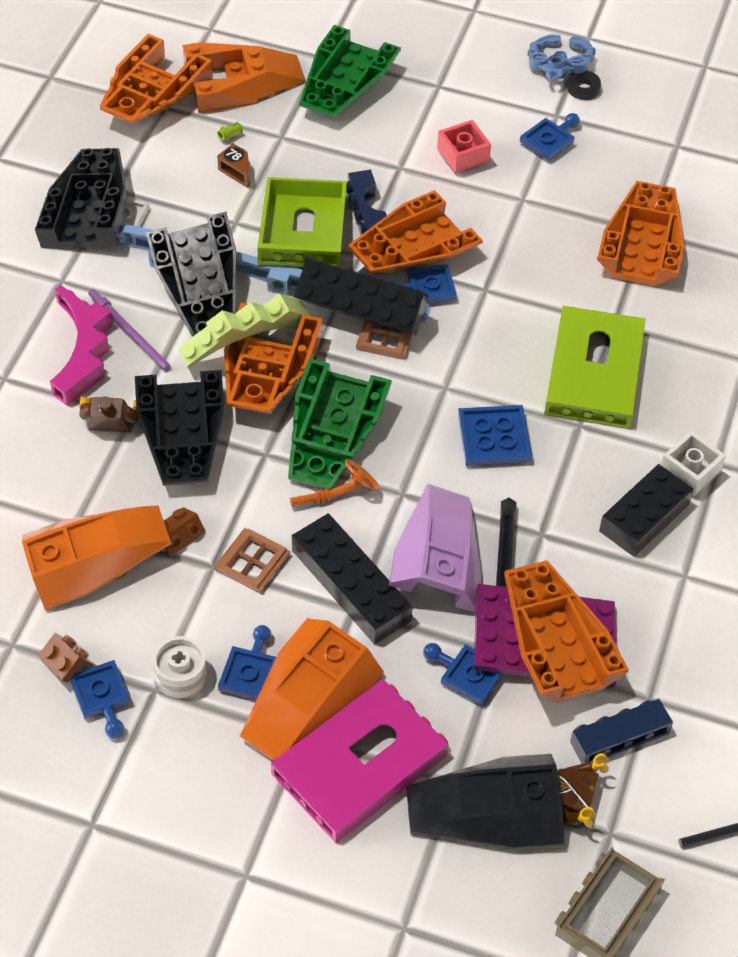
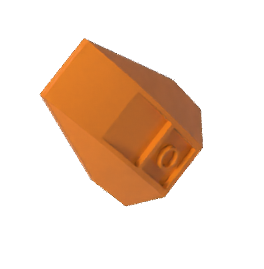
[597,181,685,287]
[348,190,483,274]
[22,505,172,611]
[504,560,629,703]
[240,618,384,761]

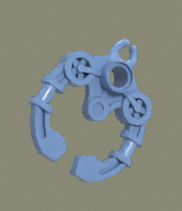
[527,34,596,81]

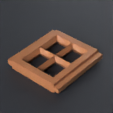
[356,320,412,359]
[214,528,291,593]

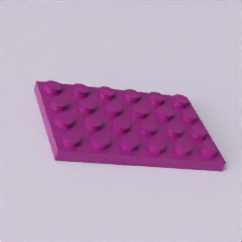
[474,584,616,687]

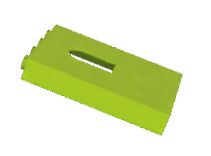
[257,177,347,267]
[544,306,646,429]

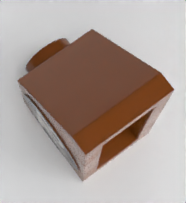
[217,143,250,188]

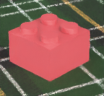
[437,120,491,173]

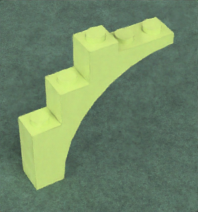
[178,293,311,367]

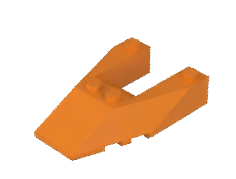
[100,33,213,124]
[182,42,306,113]
[224,303,323,414]

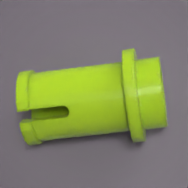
[217,122,243,142]

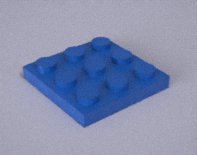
[458,405,532,466]

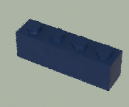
[570,698,673,764]

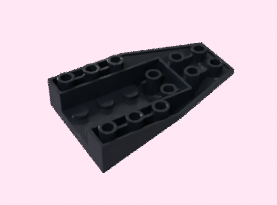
[35,148,127,248]

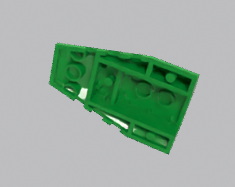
[288,358,392,490]

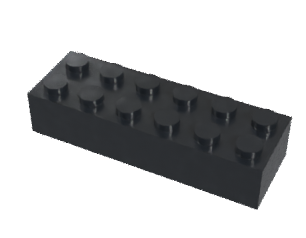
[294,257,429,336]
[291,513,413,645]

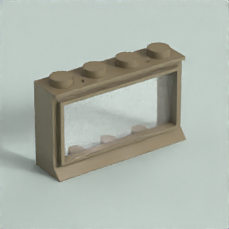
[555,847,665,957]

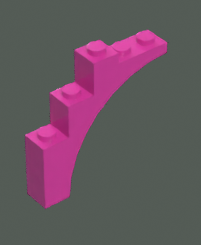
[50,285,112,406]

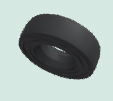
[567,70,601,100]

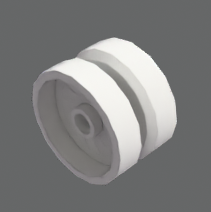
[153,636,207,699]

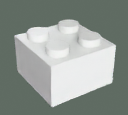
[661,430,726,496]

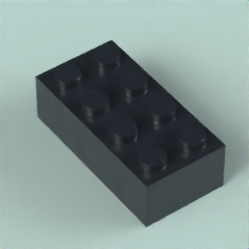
[599,464,694,557]

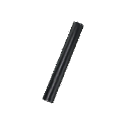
[678,823,738,848]

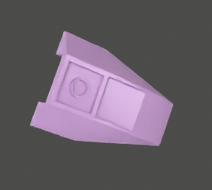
[389,484,482,613]

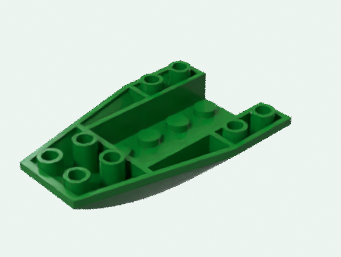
[299,25,401,118]

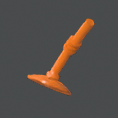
[290,459,380,507]

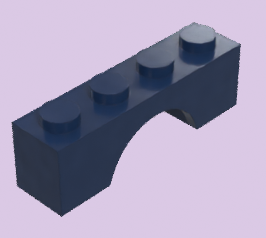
[346,169,387,235]

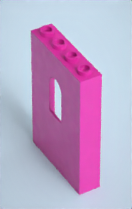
[271,679,448,843]

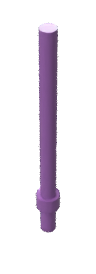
[88,289,171,371]

